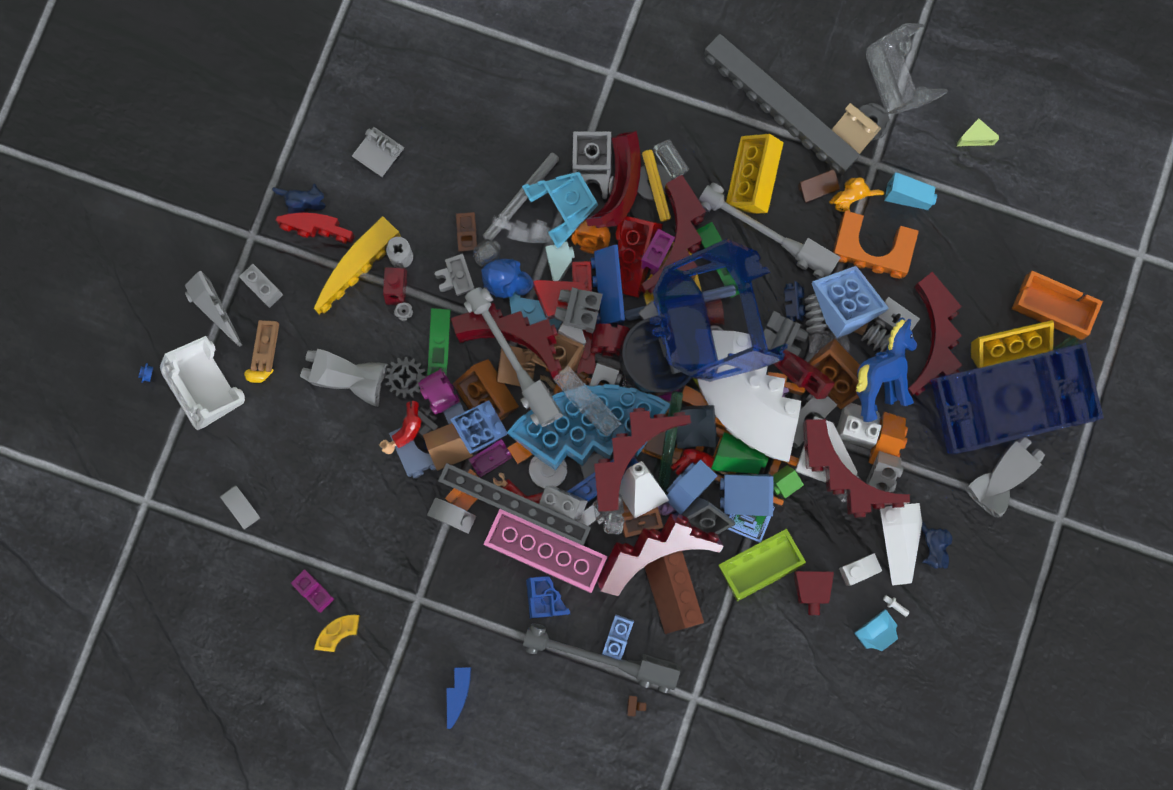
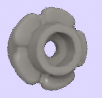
[394,303,413,321]

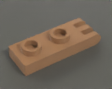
[251,320,279,372]

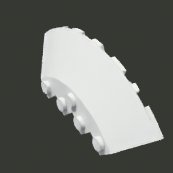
[693,330,801,462]

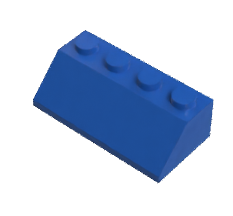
[591,245,625,327]

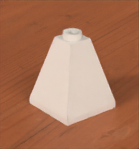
[619,461,669,518]

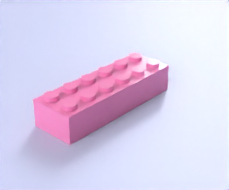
[484,509,607,593]

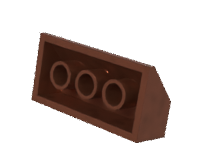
[645,551,704,634]

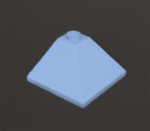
[812,266,889,338]

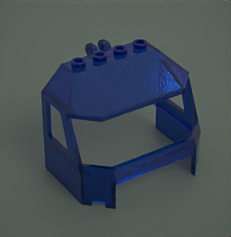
[650,239,789,382]

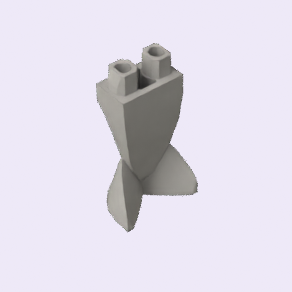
[300,349,390,407]
[965,436,1045,517]

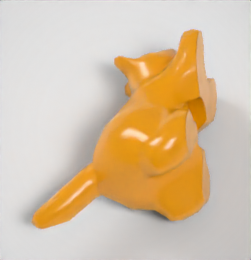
[829,177,884,212]

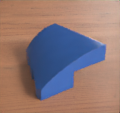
[526,576,570,619]

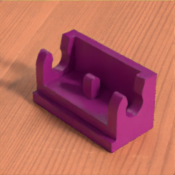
[641,229,675,275]
[469,439,513,478]

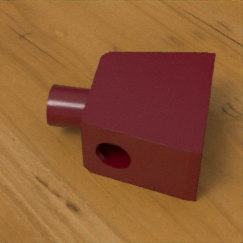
[383,267,407,305]
[794,571,834,615]

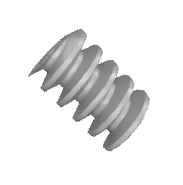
[386,237,413,268]
[805,294,830,335]
[861,324,891,352]

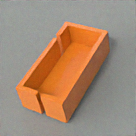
[1012,271,1103,340]

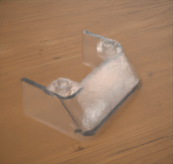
[866,23,948,114]

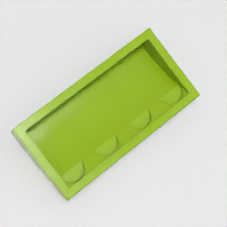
[718,529,806,601]

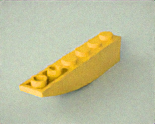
[314,216,401,315]

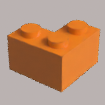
[869,412,908,464]

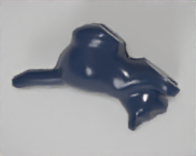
[272,184,326,214]
[921,521,952,569]

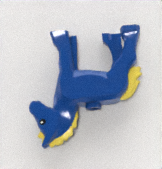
[856,317,917,422]

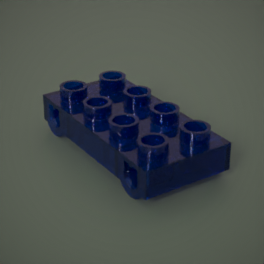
[930,343,1104,454]

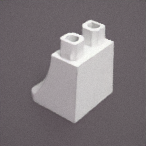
[836,403,881,449]

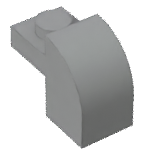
[427,498,476,534]

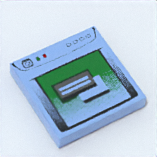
[728,506,775,543]

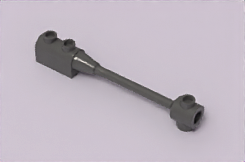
[523,623,681,693]

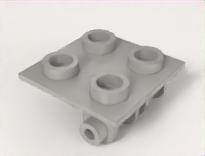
[352,127,404,177]

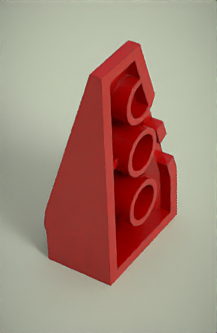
[616,216,663,297]

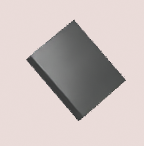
[682,497,735,534]

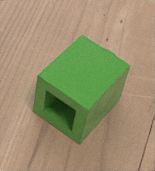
[772,465,804,498]

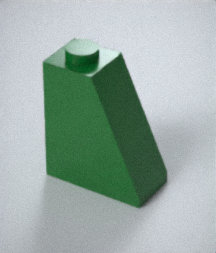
[711,432,769,474]

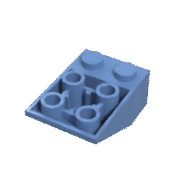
[451,401,507,454]

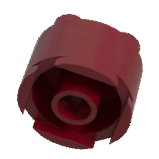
[590,324,631,358]

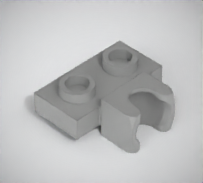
[434,254,475,296]

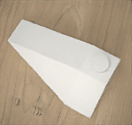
[880,503,922,586]

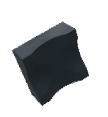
[674,405,717,448]

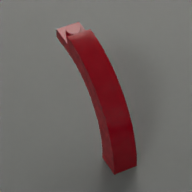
[586,131,641,228]

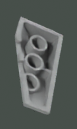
[185,271,243,347]

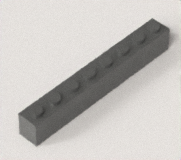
[438,463,591,546]

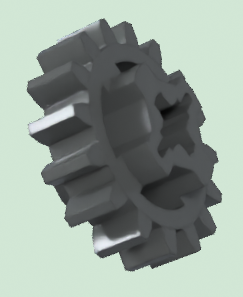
[384,357,426,399]

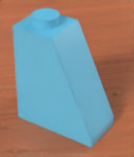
[884,172,937,210]

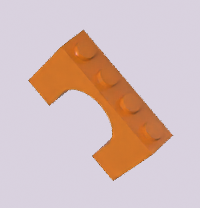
[833,211,919,279]

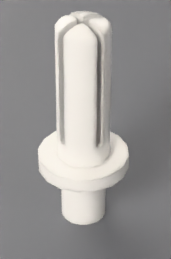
[883,595,909,617]

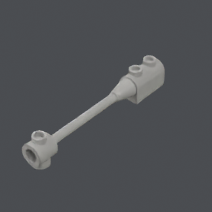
[699,183,841,279]
[464,287,563,427]

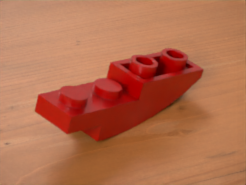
[276,213,355,244]

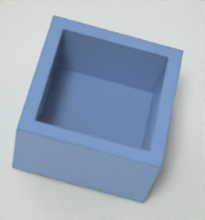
[666,460,718,515]

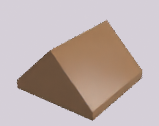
[532,333,585,377]
[423,423,473,471]

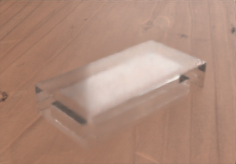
[653,139,689,179]

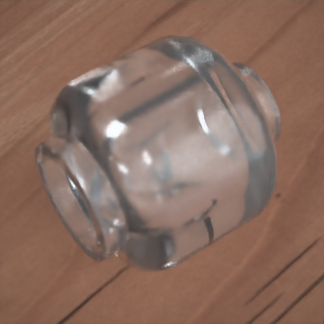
[473,239,501,267]

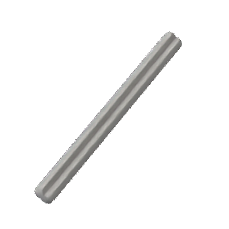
[483,153,559,242]

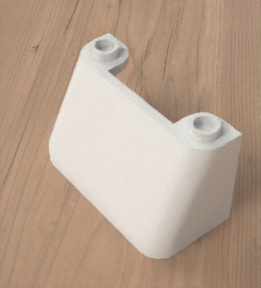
[160,336,245,430]

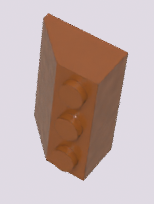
[808,339,860,410]
[453,359,519,420]

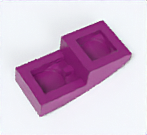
[291,569,334,613]

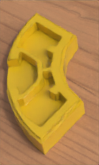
[314,615,359,652]

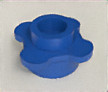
[139,363,153,383]

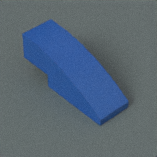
[447,667,471,729]

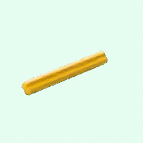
[642,150,671,222]

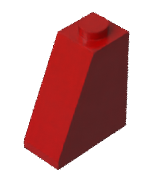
[533,280,590,319]

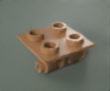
[497,346,535,387]

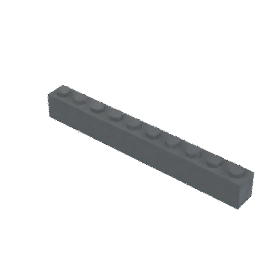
[703,34,860,176]

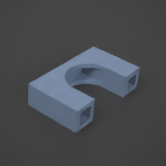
[389,402,464,478]

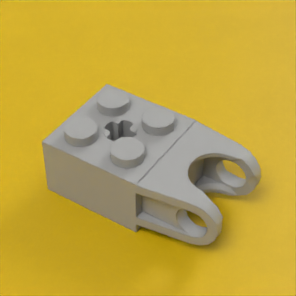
[573,132,612,199]

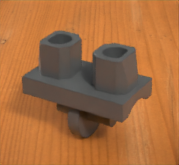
[403,404,438,440]

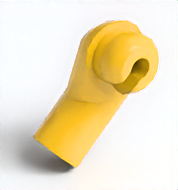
[244,366,274,383]

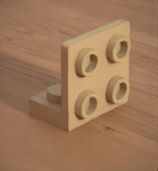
[832,103,881,154]

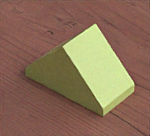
[957,119,999,146]

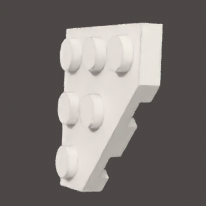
[795,416,857,482]

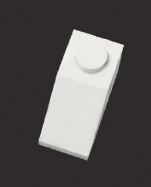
[839,553,882,586]

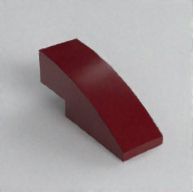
[774,349,835,399]

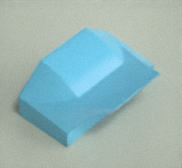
[854,609,898,651]

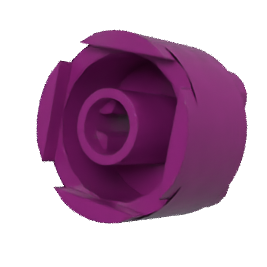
[418,369,460,415]

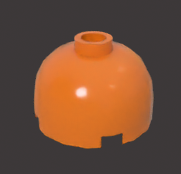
[571,219,611,254]

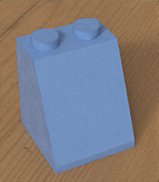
[720,474,773,516]

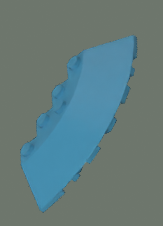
[507,384,671,471]

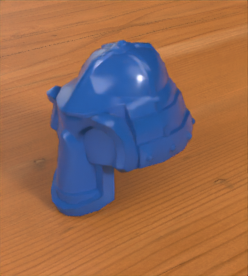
[481,259,533,298]

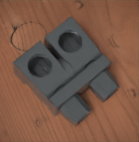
[554,288,602,333]
[757,311,809,356]

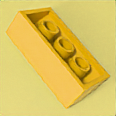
[726,134,784,214]
[971,320,1054,370]

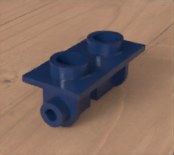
[784,282,806,322]

